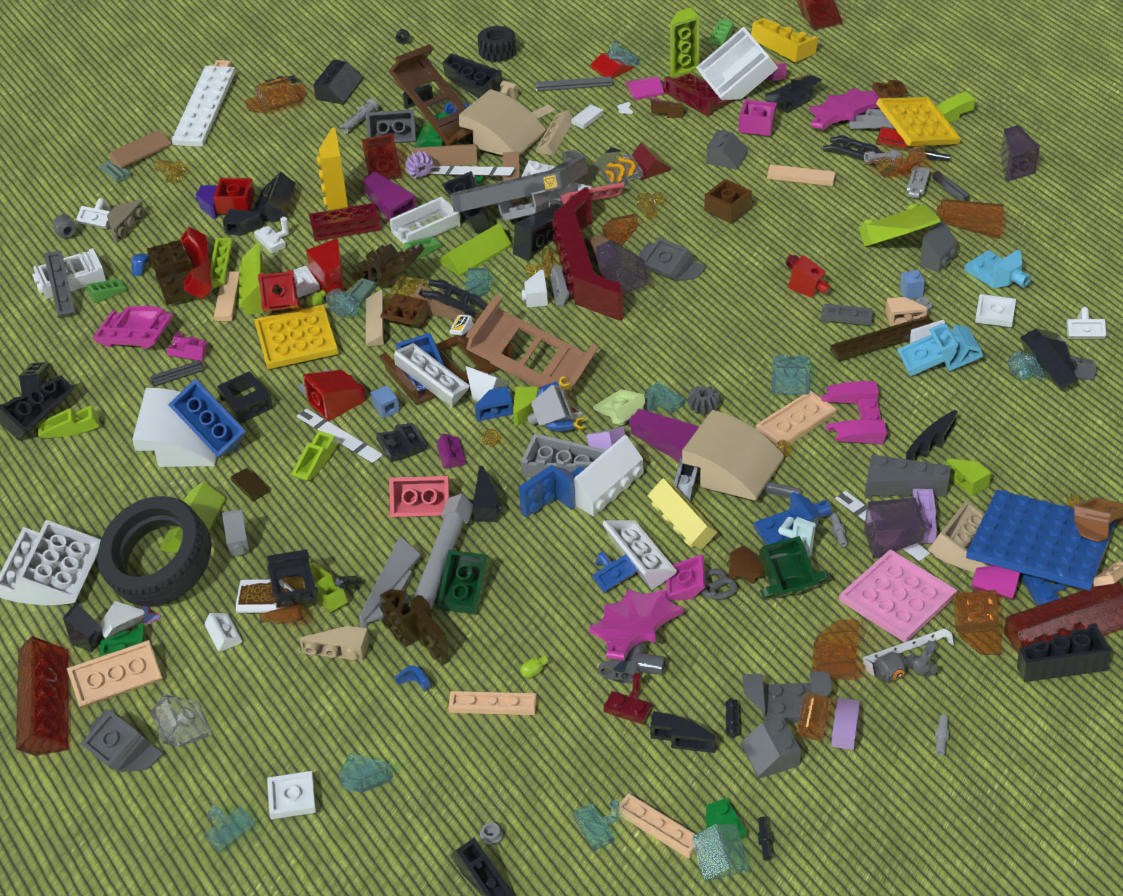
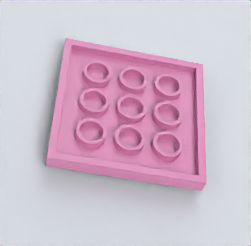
[839,549,957,642]

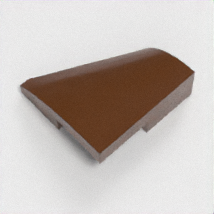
[871,79,908,98]
[651,98,683,118]

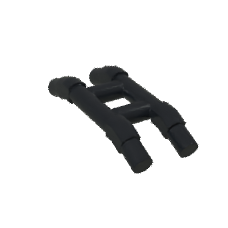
[823,135,884,167]
[422,279,488,319]

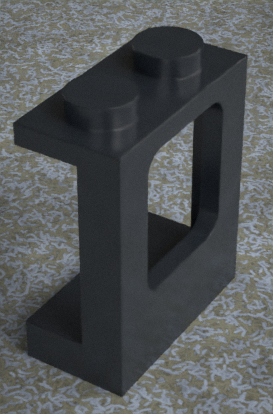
[217,371,273,424]
[266,549,318,608]

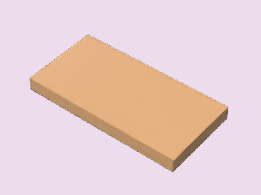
[756,390,837,449]
[67,640,163,709]

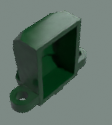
[759,536,831,600]

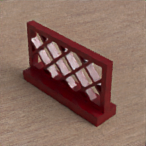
[663,73,734,116]
[309,203,381,241]

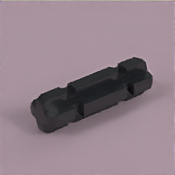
[334,575,362,589]
[725,698,739,738]

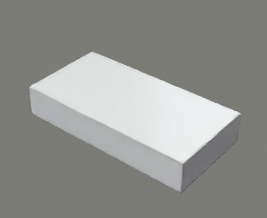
[571,105,603,129]

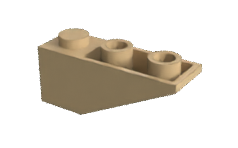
[300,626,370,661]

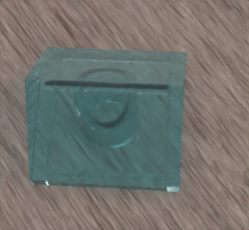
[691,824,750,882]

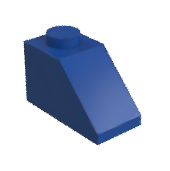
[475,386,513,422]

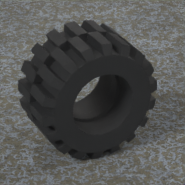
[477,26,516,62]

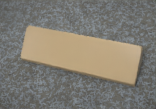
[535,110,573,155]
[366,290,384,346]

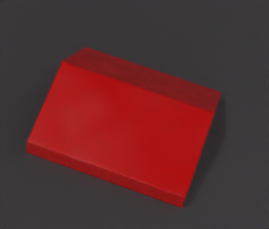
[590,53,633,79]

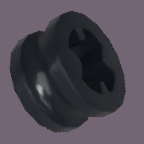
[395,29,410,45]

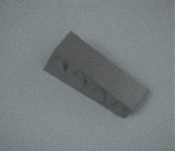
[865,454,951,498]

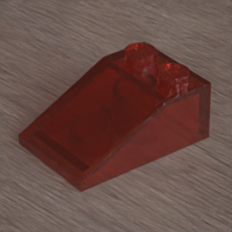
[797,0,842,31]
[361,133,402,180]

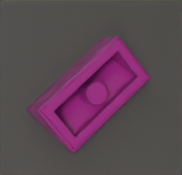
[437,434,466,469]

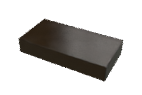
[231,468,269,502]

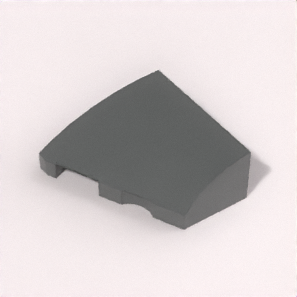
[1070,355,1097,379]

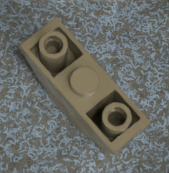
[107,200,145,243]

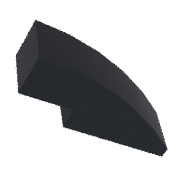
[650,711,716,753]

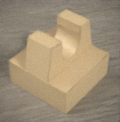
[500,80,519,100]

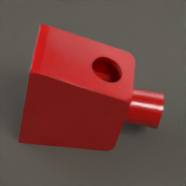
[788,255,831,298]

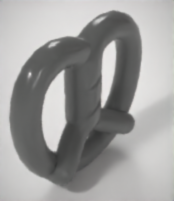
[700,569,737,600]

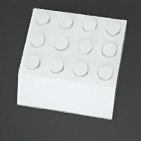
[696,27,778,100]

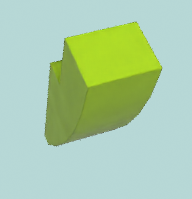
[936,91,975,122]
[38,405,100,438]
[291,430,339,482]
[299,562,348,612]

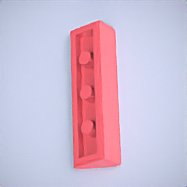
[560,182,625,204]

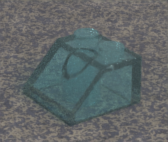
[772,355,810,394]

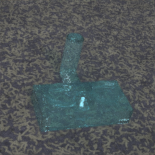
[608,41,640,65]
[645,382,685,413]
[572,800,620,851]
[204,805,256,853]

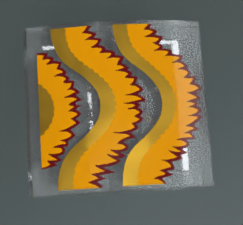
[600,154,643,187]

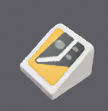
[449,315,474,335]

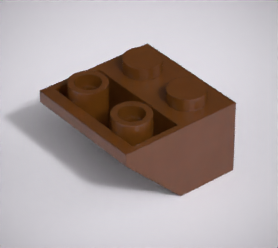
[380,293,429,327]

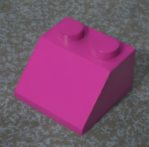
[738,99,777,136]

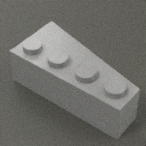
[520,433,606,477]

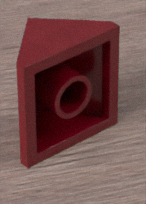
[628,143,671,180]

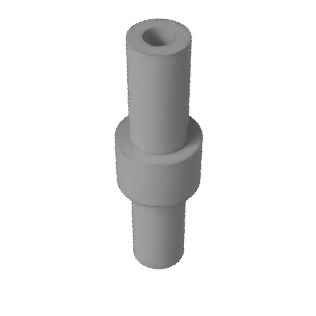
[830,513,847,547]
[935,715,949,755]

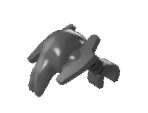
[906,640,938,677]

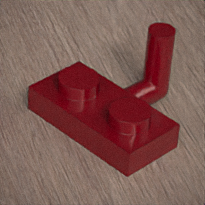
[603,673,652,725]

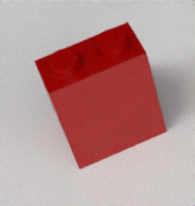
[306,238,344,299]
[303,369,365,422]

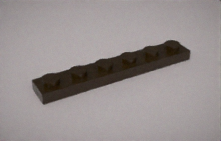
[830,315,934,362]

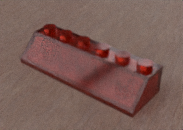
[1003,581,1123,653]
[16,636,69,756]

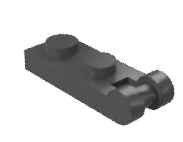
[820,304,873,326]

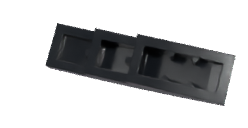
[906,410,958,461]

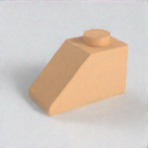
[885,297,927,326]

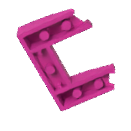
[821,381,887,444]

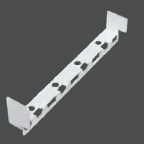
[863,629,954,676]

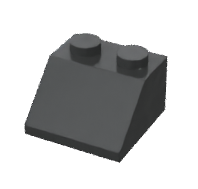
[706,130,748,170]
[920,220,958,273]
[741,716,801,779]

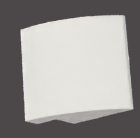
[132,388,217,467]
[0,520,101,606]

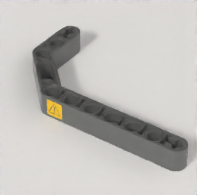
[450,150,588,212]

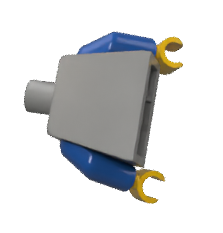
[527,376,586,431]

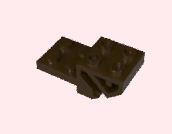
[147,240,196,305]
[353,243,425,288]
[379,589,449,666]

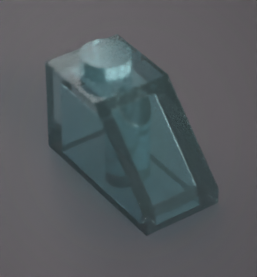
[465,268,493,304]
[339,753,393,793]

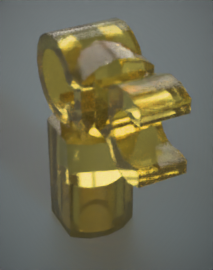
[154,159,186,185]
[637,192,664,219]
[526,248,553,278]

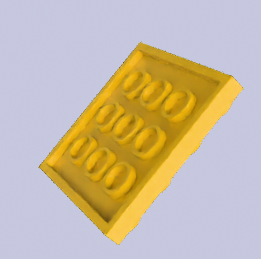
[876,97,961,146]
[254,304,338,369]

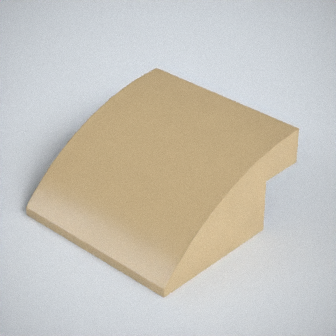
[459,89,546,156]
[682,410,784,501]

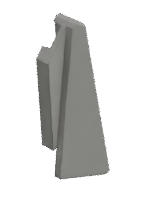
[359,537,421,628]

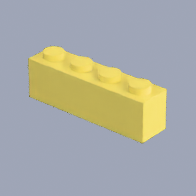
[648,478,717,550]

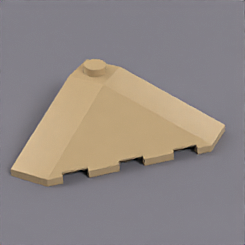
[928,501,993,573]

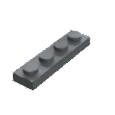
[44,250,75,318]

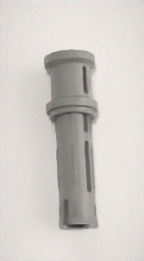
[340,99,379,134]

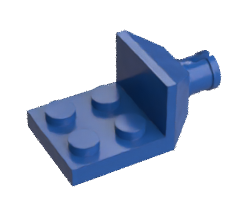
[519,465,584,518]
[754,492,831,545]

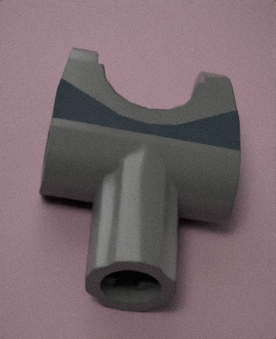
[598,642,665,684]

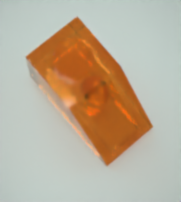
[602,214,637,247]

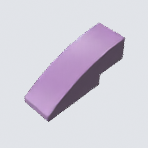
[913,489,937,543]
[831,698,860,750]

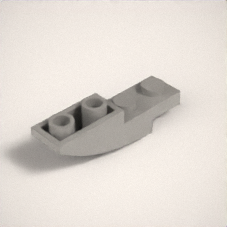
[849,109,896,130]

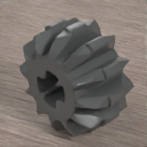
[688,385,720,416]

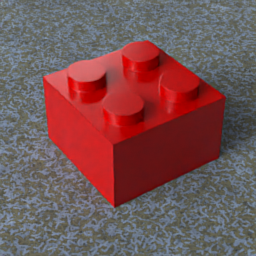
[213,178,255,214]

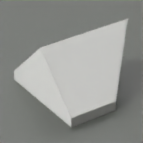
[466,366,508,401]
[101,601,145,639]

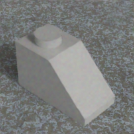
[222,509,250,557]

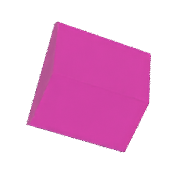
[625,76,664,100]
[666,554,705,600]

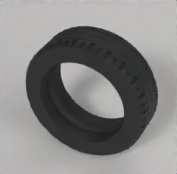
[97,496,212,607]

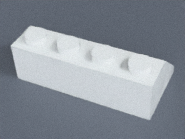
[574,435,644,516]

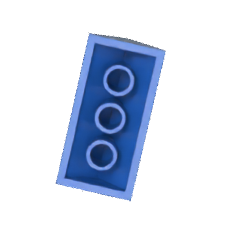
[168,379,246,458]

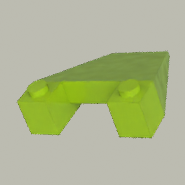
[858,203,941,246]

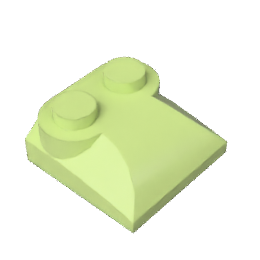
[593,389,645,425]

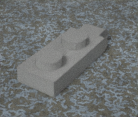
[906,166,930,199]
[550,265,569,306]

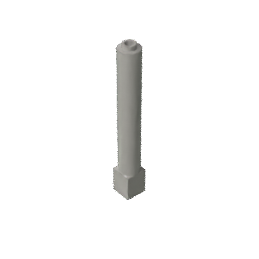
[413,494,473,609]

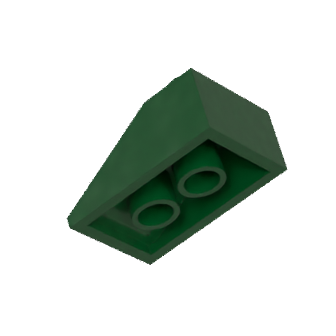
[436,550,493,615]

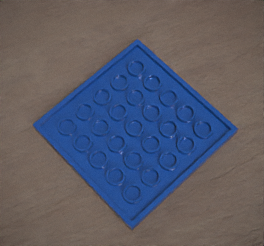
[966,490,1116,591]

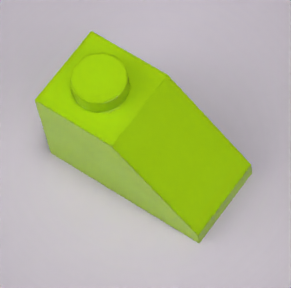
[513,387,538,426]
[946,459,991,497]

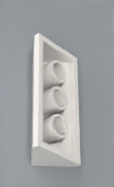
[394,343,470,407]
[603,520,677,590]

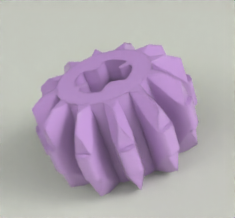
[405,150,434,179]

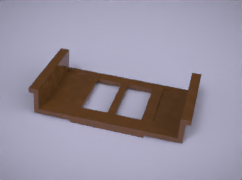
[388,44,473,146]
[380,312,514,405]

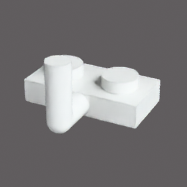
[76,198,111,229]
[254,217,290,254]
[1066,307,1106,339]

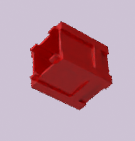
[258,270,301,316]

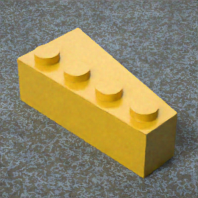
[751,18,818,62]

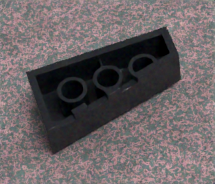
[442,171,492,233]
[513,203,562,261]
[1017,623,1111,682]

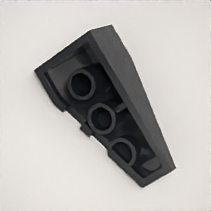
[1020,328,1077,390]

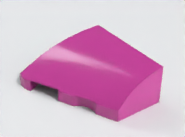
[167,332,208,361]
[970,565,1020,600]

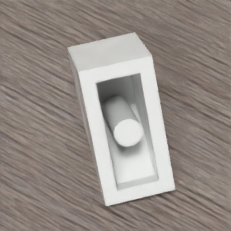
[521,270,548,307]

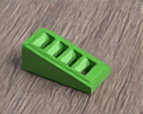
[708,19,734,47]
[403,237,442,260]
[86,279,127,303]

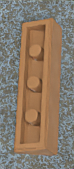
[110,130,172,168]
[411,144,477,166]

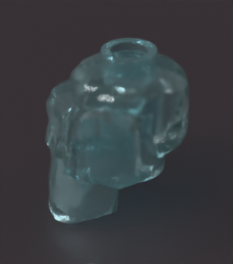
[326,289,359,317]
[1008,351,1045,380]

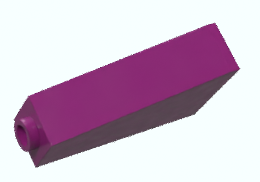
[363,172,417,222]
[629,409,700,462]

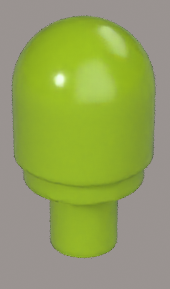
[305,290,326,308]
[520,655,549,678]

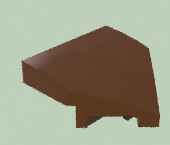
[727,546,766,584]

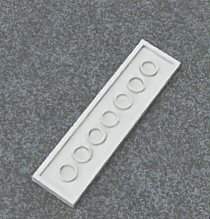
[172,65,236,147]

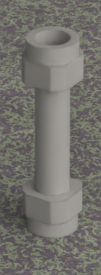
[864,150,902,163]

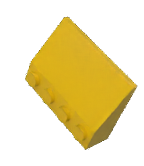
[316,127,348,210]

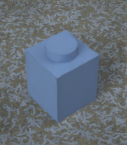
[900,270,925,299]
[371,386,399,418]

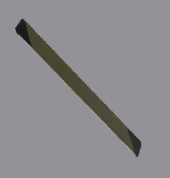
[574,147,621,185]

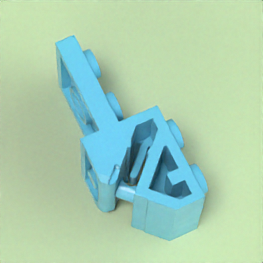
[897,324,983,376]

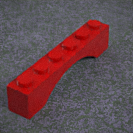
[180,226,213,300]

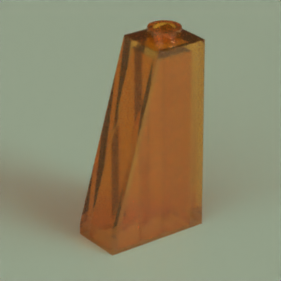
[936,199,1004,239]

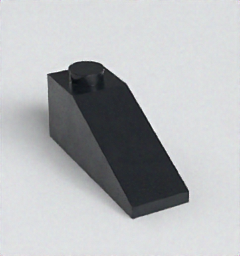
[19,362,49,395]
[473,466,502,522]
[450,837,514,896]

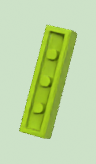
[210,238,233,290]

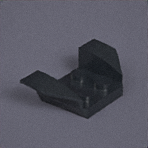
[765,75,822,113]

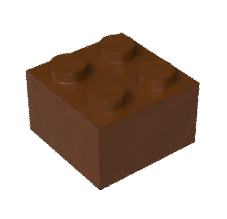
[704,179,752,223]

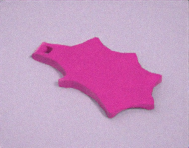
[809,88,879,130]
[589,589,683,661]

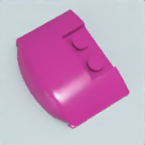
[93,306,173,349]

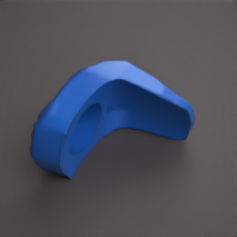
[131,253,150,276]
[394,665,431,691]

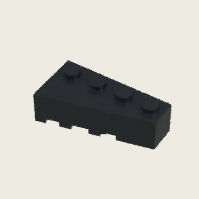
[442,53,503,99]
[0,375,75,441]

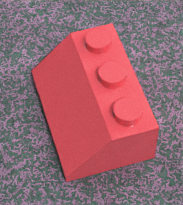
[389,476,451,517]

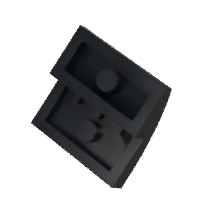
[376,423,427,462]

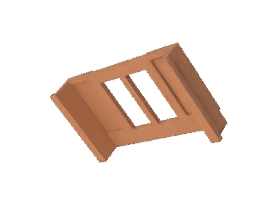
[466,295,599,395]

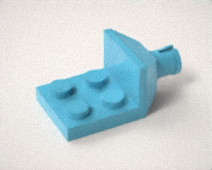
[964,250,1031,288]

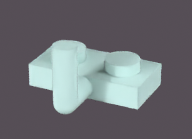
[778,517,816,558]

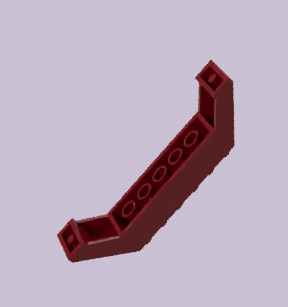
[552,187,623,321]

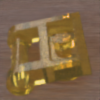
[384,276,425,304]

